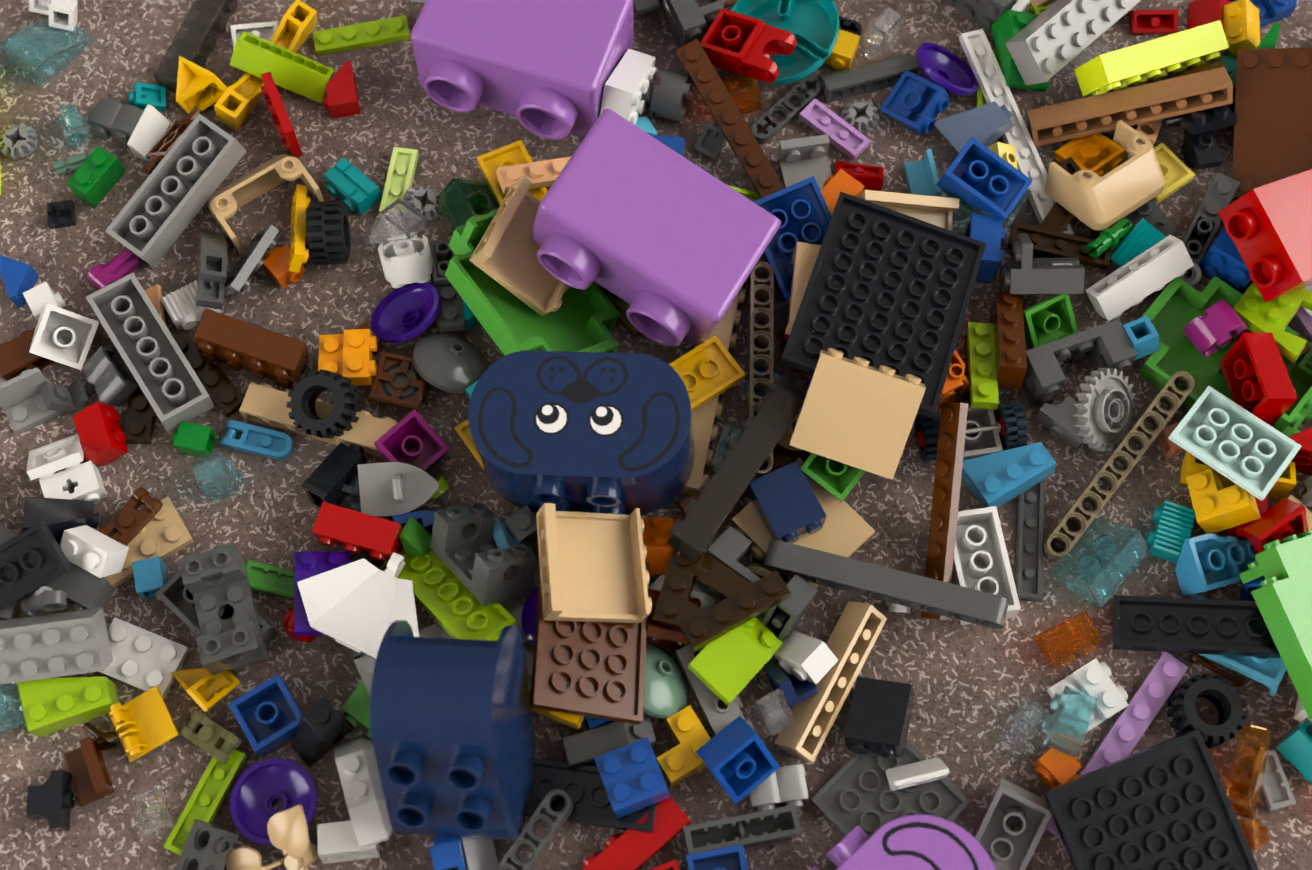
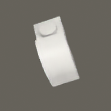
[29,0,78,31]

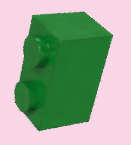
[66,146,126,208]

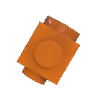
[263,244,306,289]
[1032,742,1082,789]

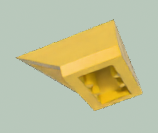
[176,56,227,114]
[171,667,241,712]

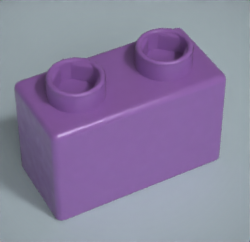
[410,0,633,140]
[531,109,781,347]

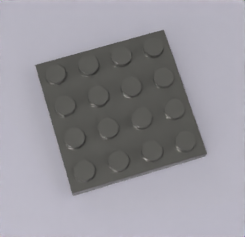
[810,740,970,836]

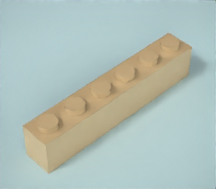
[239,382,397,458]
[774,601,887,763]

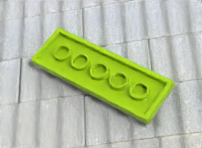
[384,547,518,641]

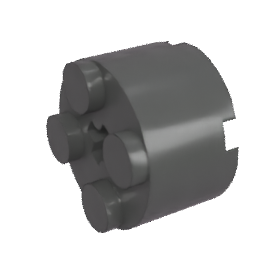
[650,68,695,123]

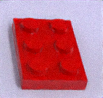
[260,72,303,158]

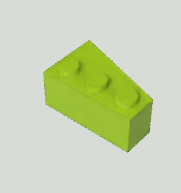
[17,677,120,737]

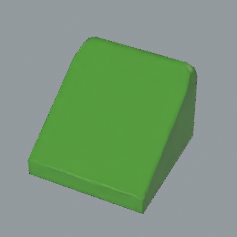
[399,517,432,557]

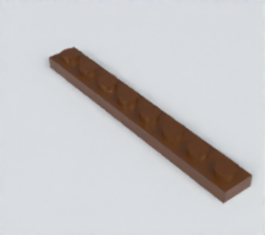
[676,39,784,198]
[921,402,968,620]

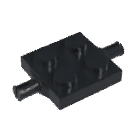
[1162,102,1238,135]

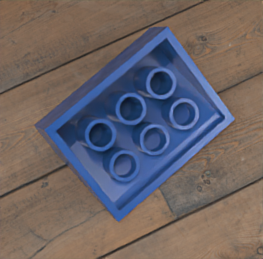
[754,176,832,302]

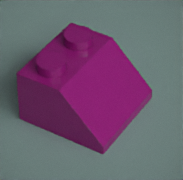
[374,409,450,471]

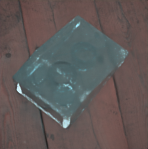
[0,17,94,87]

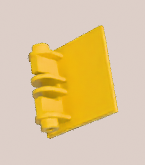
[109,686,179,763]

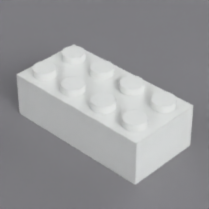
[951,506,1021,625]

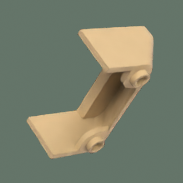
[1044,120,1165,230]
[206,154,324,257]

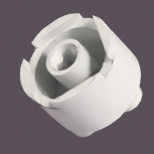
[378,233,433,288]

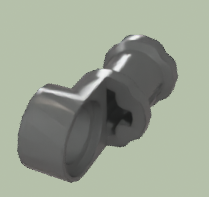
[21,586,67,617]

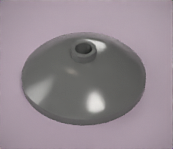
[412,333,488,393]

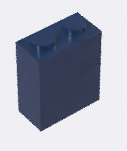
[747,461,827,543]

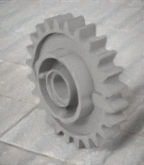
[1073,368,1137,452]

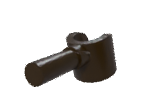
[83,722,118,750]

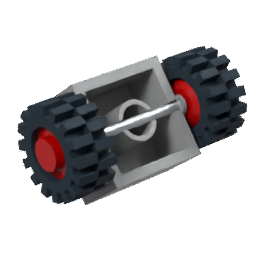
[914,401,1029,462]

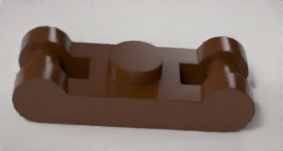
[98,487,163,546]

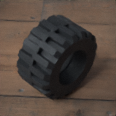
[306,200,351,265]
[287,369,362,438]
[1167,673,1247,749]

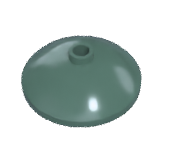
[643,644,689,718]

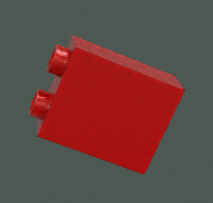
[1218,169,1312,303]

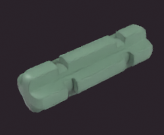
[54,149,95,176]

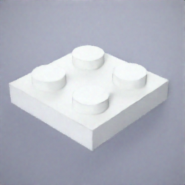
[26,434,84,480]

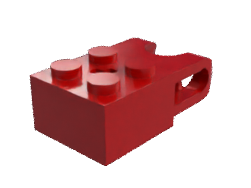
[700,8,797,83]

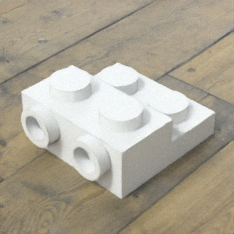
[1047,658,1129,737]

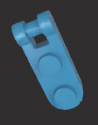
[219,420,294,460]

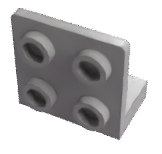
[777,134,832,190]
[0,368,63,435]

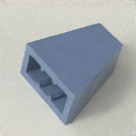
[934,101,1014,153]

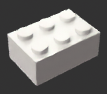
[600,49,657,125]

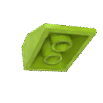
[687,617,783,706]

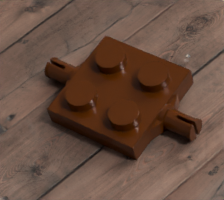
[142,106,203,174]

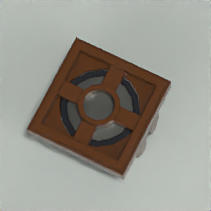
[368,351,431,412]

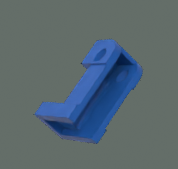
[429,836,468,870]

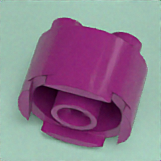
[1183,299,1248,359]

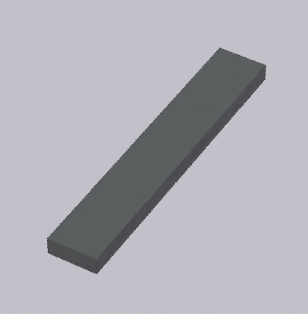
[1014,480,1045,602]

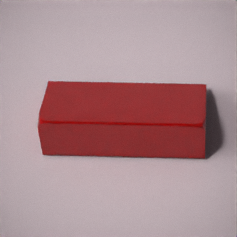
[1128,10,1179,34]
[834,161,884,191]

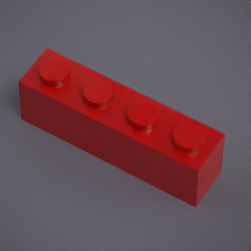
[582,797,691,870]

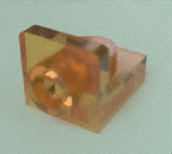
[1238,819,1269,851]

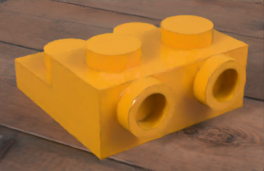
[1055,133,1126,177]
[318,329,377,386]

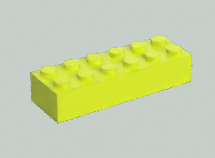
[1074,20,1229,97]

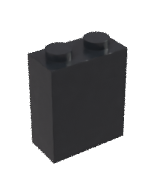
[844,677,915,759]

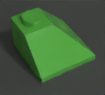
[801,453,866,502]

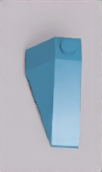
[1175,533,1257,596]

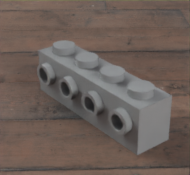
[675,645,755,737]

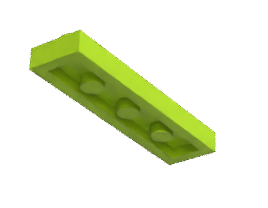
[313,15,411,56]
[966,322,999,410]
[163,749,248,855]

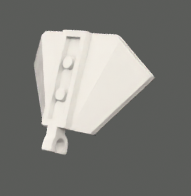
[297,552,420,658]

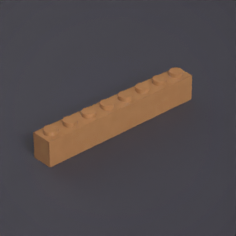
[1027,67,1233,147]

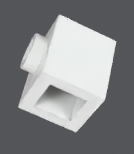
[23,282,66,321]

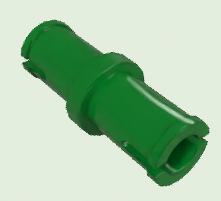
[1086,218,1133,258]

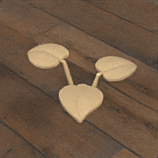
[225,804,318,870]

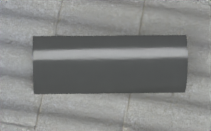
[818,53,919,103]
[683,804,802,855]

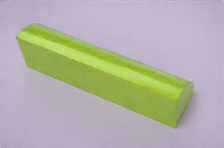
[230,31,335,103]

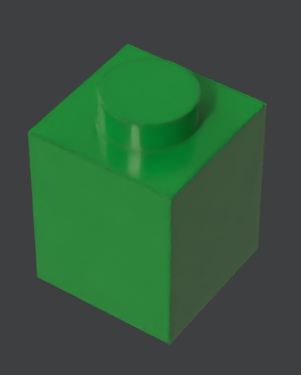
[173,421,217,460]

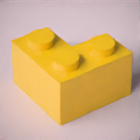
[1185,468,1261,534]
[656,705,711,788]

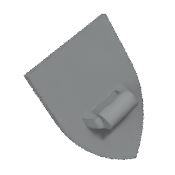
[357,462,440,517]

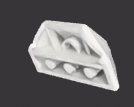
[334,737,393,849]

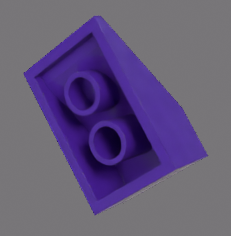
[293,552,351,635]

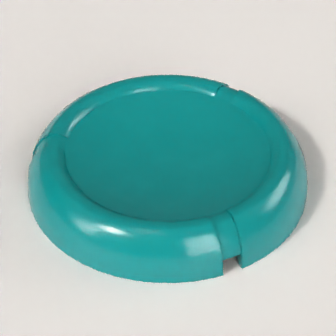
[730,0,840,86]

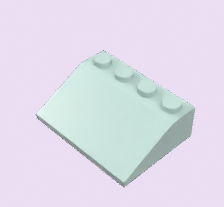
[1168,386,1302,501]

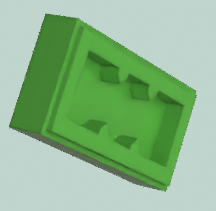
[246,560,294,600]

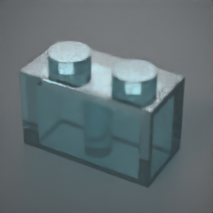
[191,452,243,504]
[1041,685,1098,757]

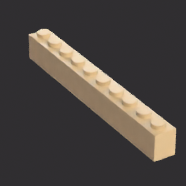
[680,276,749,496]

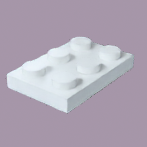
[99,617,190,699]

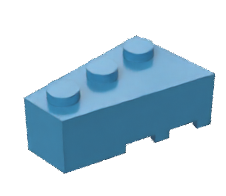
[962,442,1056,508]

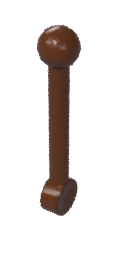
[1190,653,1244,688]

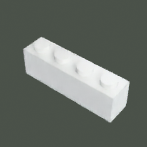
[1085,235,1194,321]

